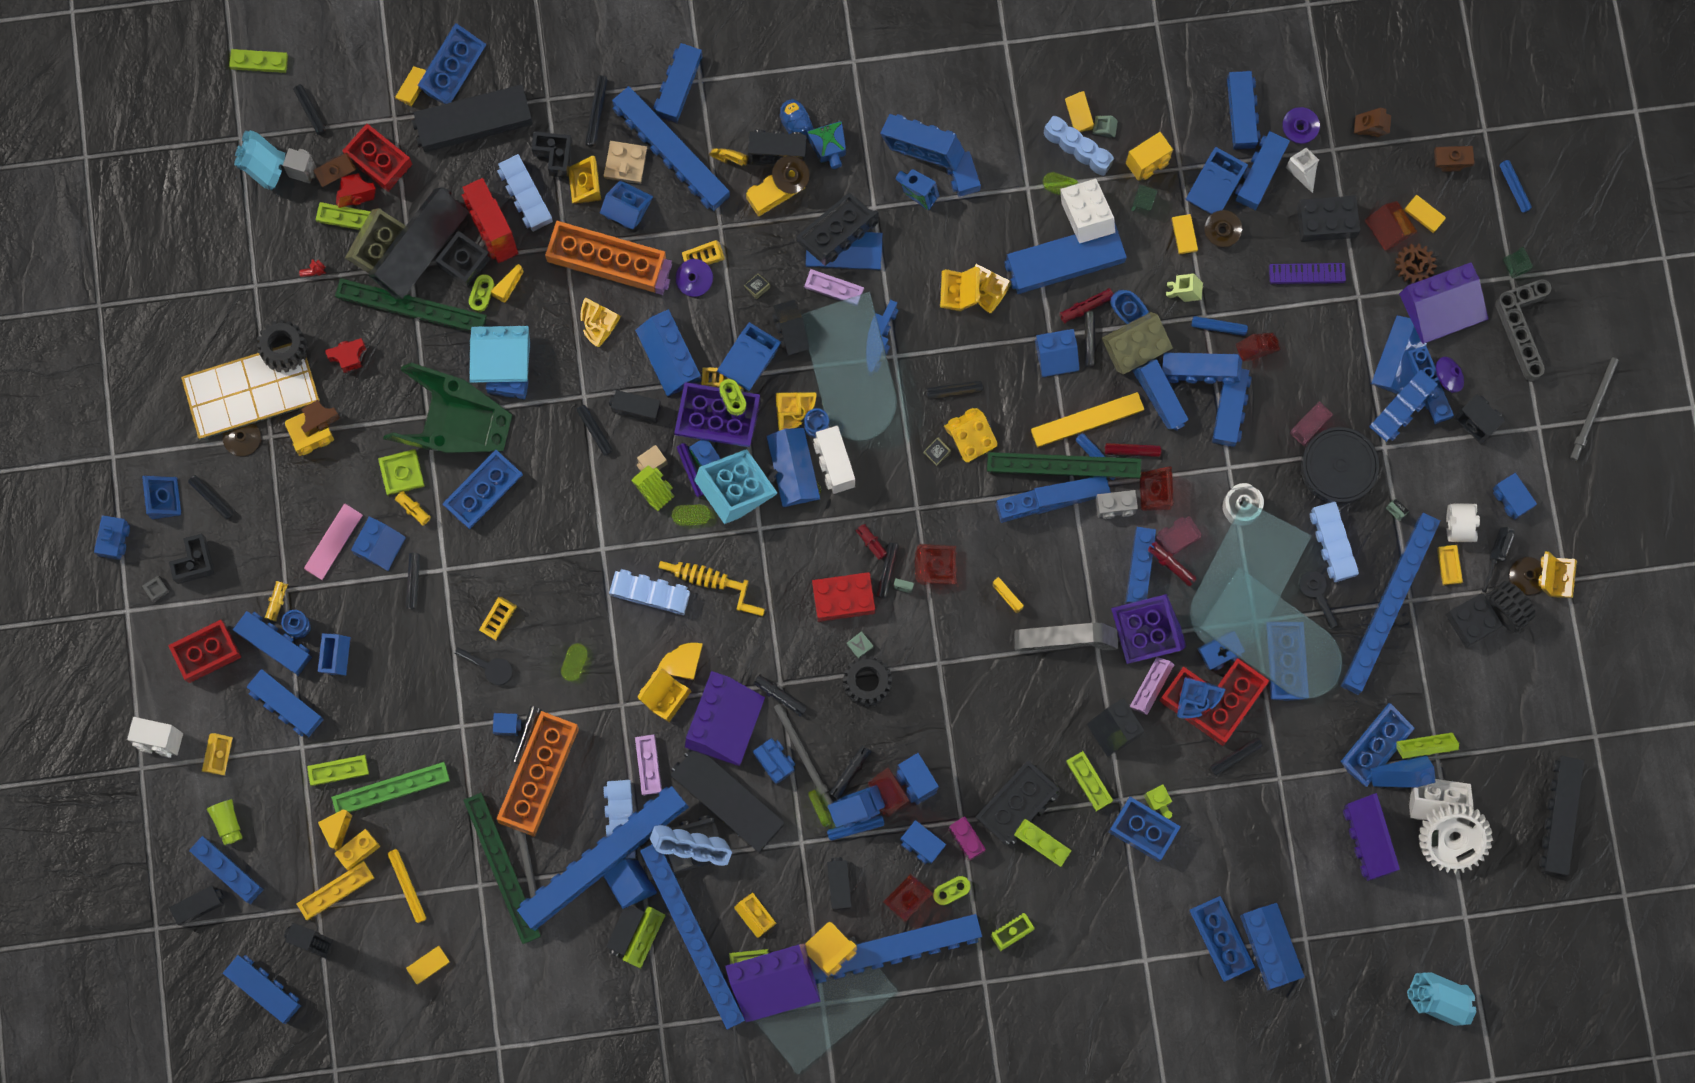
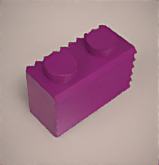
[948,816,986,861]

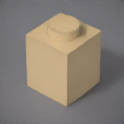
[637,445,667,472]

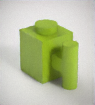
[1144,785,1172,819]

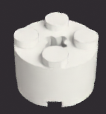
[1223,483,1264,526]
[1446,504,1480,542]

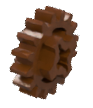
[1395,243,1437,284]

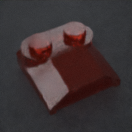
[915,544,957,585]

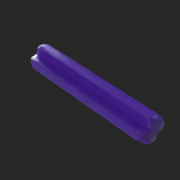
[677,443,704,497]

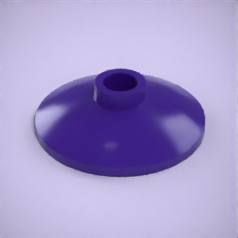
[1282,107,1320,144]
[676,259,713,297]
[1436,357,1464,393]

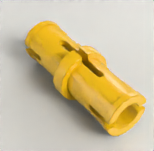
[395,491,431,526]
[264,581,288,621]

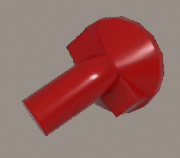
[299,259,326,277]

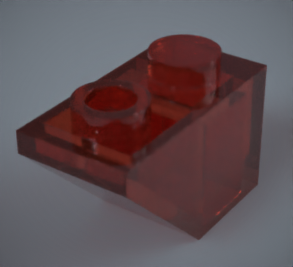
[1235,333,1281,361]

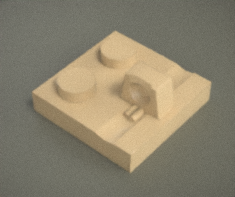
[604,141,647,184]

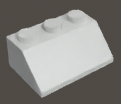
[1409,779,1474,825]

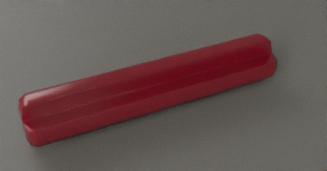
[1105,443,1161,457]

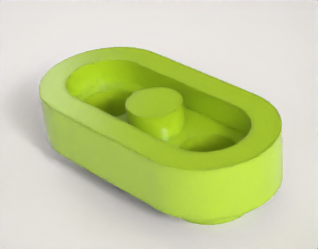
[469,275,494,312]
[719,379,746,416]
[933,876,970,905]

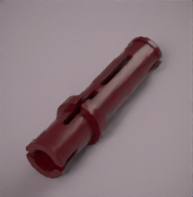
[1059,288,1113,324]
[1148,542,1196,586]

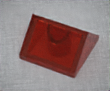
[1365,201,1417,251]
[1140,466,1174,511]
[883,874,933,924]

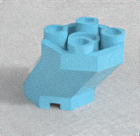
[234,130,285,190]
[1407,972,1476,1026]

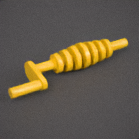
[659,561,765,616]

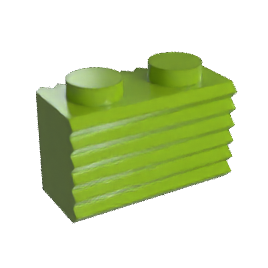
[631,465,674,511]
[991,913,1035,951]

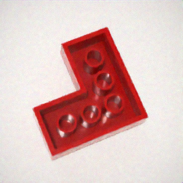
[462,178,519,263]
[1159,658,1270,746]

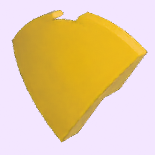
[709,149,749,166]
[975,264,1011,313]
[581,297,621,347]
[776,392,816,431]
[658,643,703,680]

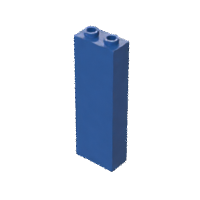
[1004,224,1127,294]

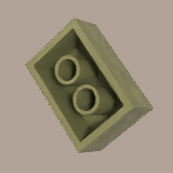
[345,208,406,273]
[1102,312,1173,374]

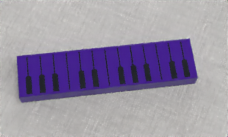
[1269,263,1346,284]

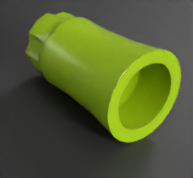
[206,799,242,845]

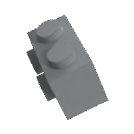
[283,148,316,183]
[1095,490,1138,519]

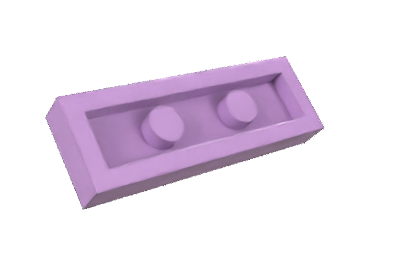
[804,269,864,307]
[1130,657,1174,715]
[635,735,662,796]

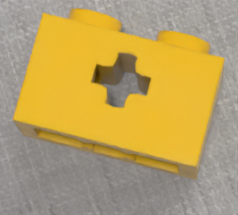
[334,829,380,870]

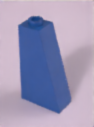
[1132,360,1188,430]

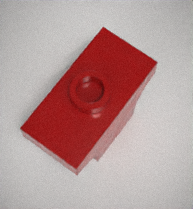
[336,173,376,208]
[325,338,366,373]

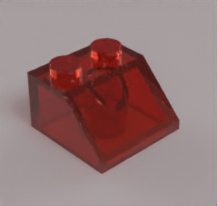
[868,768,909,817]

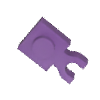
[655,259,672,295]

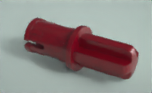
[856,524,886,560]

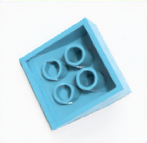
[470,326,530,382]
[694,449,777,524]

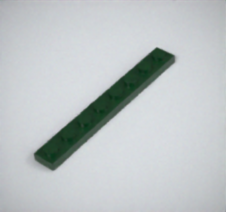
[335,278,487,332]
[987,452,1141,479]
[463,792,541,945]

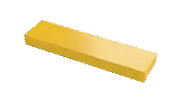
[296,861,374,921]

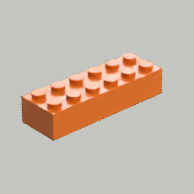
[545,221,666,293]
[497,711,579,837]

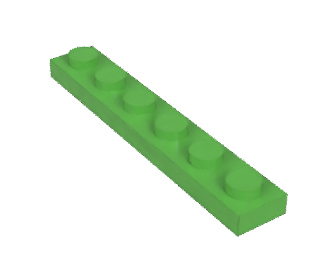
[331,762,450,813]

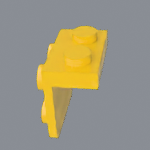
[940,267,981,311]
[944,408,997,462]
[285,413,334,456]
[1539,551,1577,598]
[638,667,691,722]
[805,922,857,977]

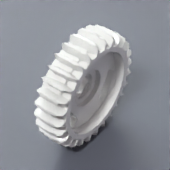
[1419,802,1493,874]

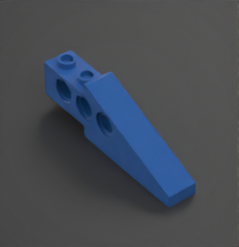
[996,477,1111,523]

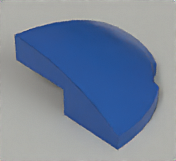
[1177,677,1225,718]

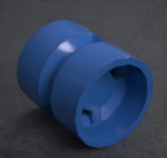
[804,408,829,438]
[281,610,311,639]

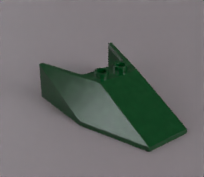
[383,363,512,453]

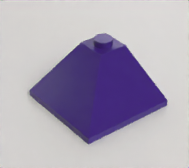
[1111,594,1186,664]

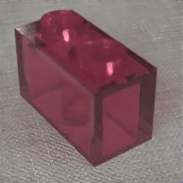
[1290,402,1333,446]
[1156,516,1202,556]

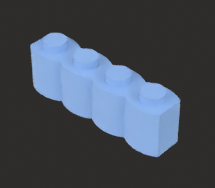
[1044,116,1114,176]
[497,154,553,231]
[1310,502,1359,582]
[609,569,690,615]
[604,780,636,859]
[650,825,732,866]

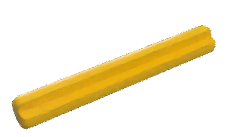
[388,849,426,923]

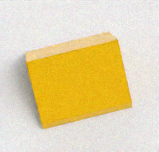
[569,156,601,203]
[318,810,352,851]

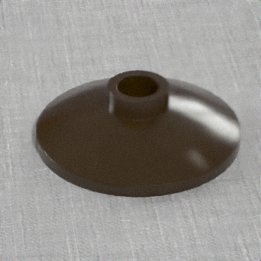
[772,156,810,194]
[1204,210,1242,247]
[223,422,261,457]
[1509,557,1543,595]

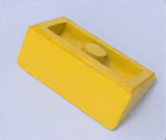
[395,66,426,107]
[1065,91,1094,132]
[202,733,233,775]
[734,893,777,938]

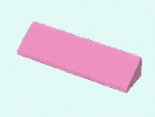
[304,504,363,580]

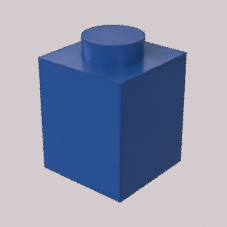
[493,713,522,736]

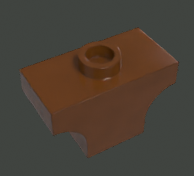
[1354,107,1391,137]
[1434,146,1474,172]
[313,152,356,187]
[301,400,340,437]

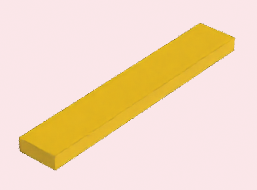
[1031,392,1144,448]

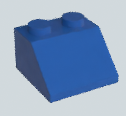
[600,180,653,229]
[1035,329,1079,377]
[351,516,406,571]

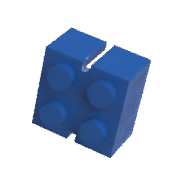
[827,785,886,828]

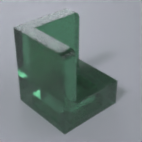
[1131,185,1158,211]
[1503,247,1533,278]

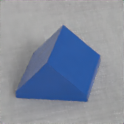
[142,476,181,519]
[604,859,657,909]

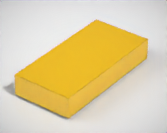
[1404,195,1446,233]
[1172,214,1198,255]
[1437,545,1463,585]
[992,577,1024,613]
[406,946,450,985]

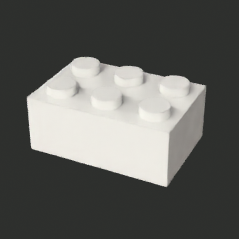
[1060,179,1115,243]
[813,426,855,494]
[127,717,183,758]

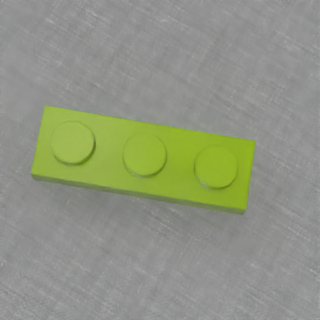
[229,49,288,73]
[316,202,370,230]
[1396,733,1459,759]
[1066,751,1113,811]
[307,755,369,786]
[1014,819,1072,867]
[623,906,665,969]

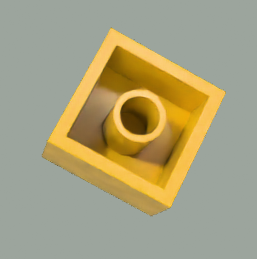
[1126,132,1173,181]

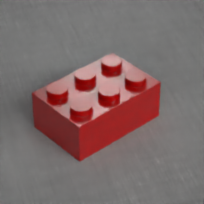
[342,124,412,192]
[812,572,875,622]
[168,620,241,683]

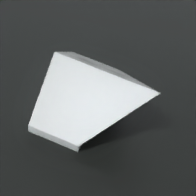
[1286,148,1319,193]

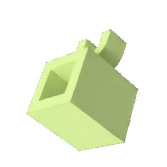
[1166,274,1203,302]

